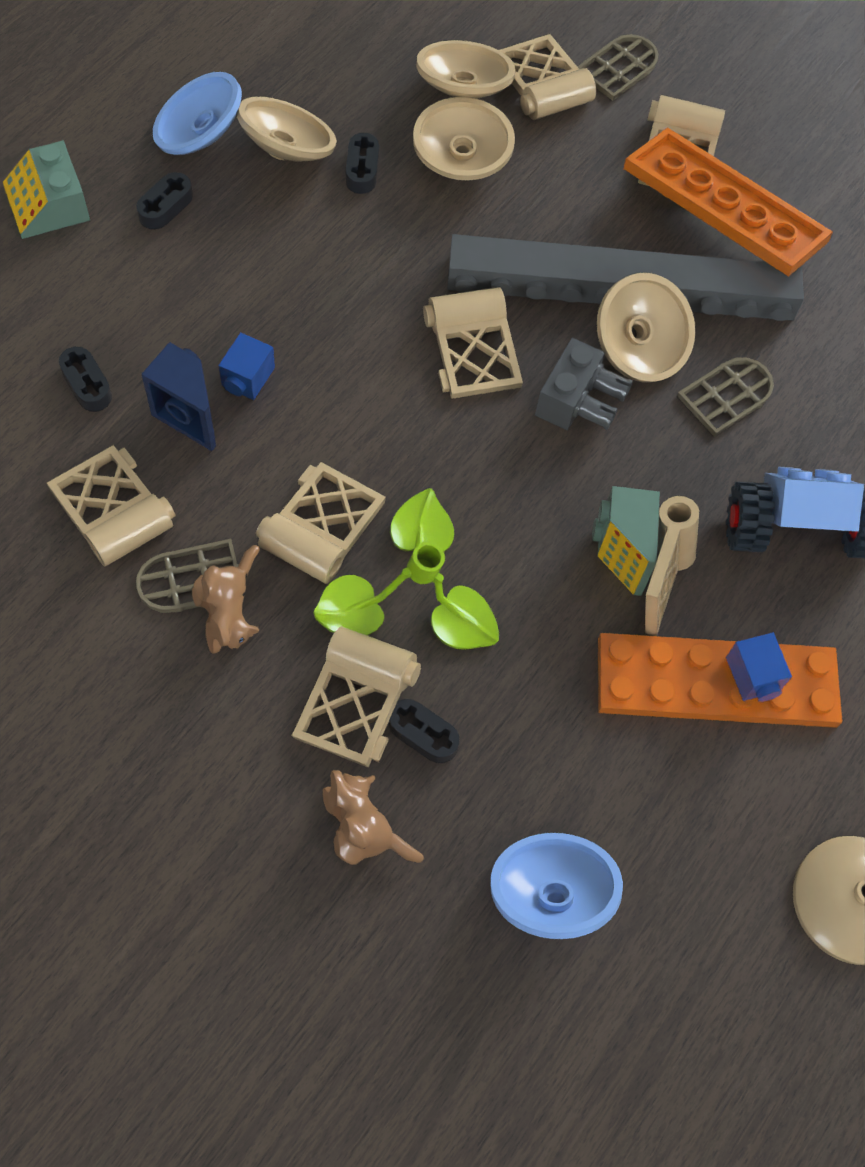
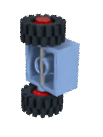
[726,467,865,559]

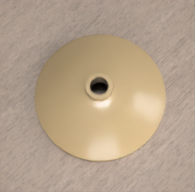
[416,40,515,99]
[237,97,336,162]
[413,97,515,180]
[597,273,695,383]
[793,836,865,965]

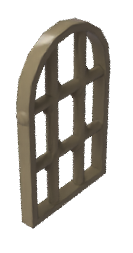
[577,34,659,101]
[677,358,774,437]
[136,539,245,613]

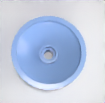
[153,72,242,155]
[491,833,623,939]

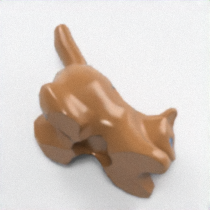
[192,545,260,654]
[323,770,424,865]

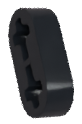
[346,133,379,194]
[136,172,193,230]
[59,346,112,412]
[389,699,459,763]

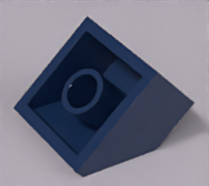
[141,342,216,451]

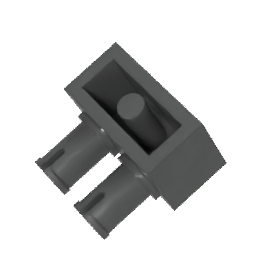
[535,338,633,431]

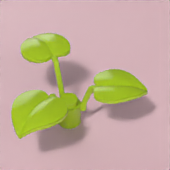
[313,488,499,650]

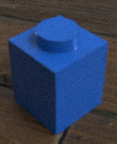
[218,332,275,400]
[726,632,792,702]

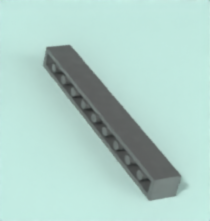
[447,234,804,321]

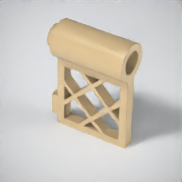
[499,34,596,120]
[638,95,725,186]
[423,287,523,399]
[47,445,176,567]
[256,462,386,584]
[645,496,699,636]
[292,626,421,767]

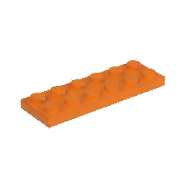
[623,127,833,277]
[598,633,842,728]

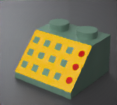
[3,140,90,239]
[592,486,660,596]

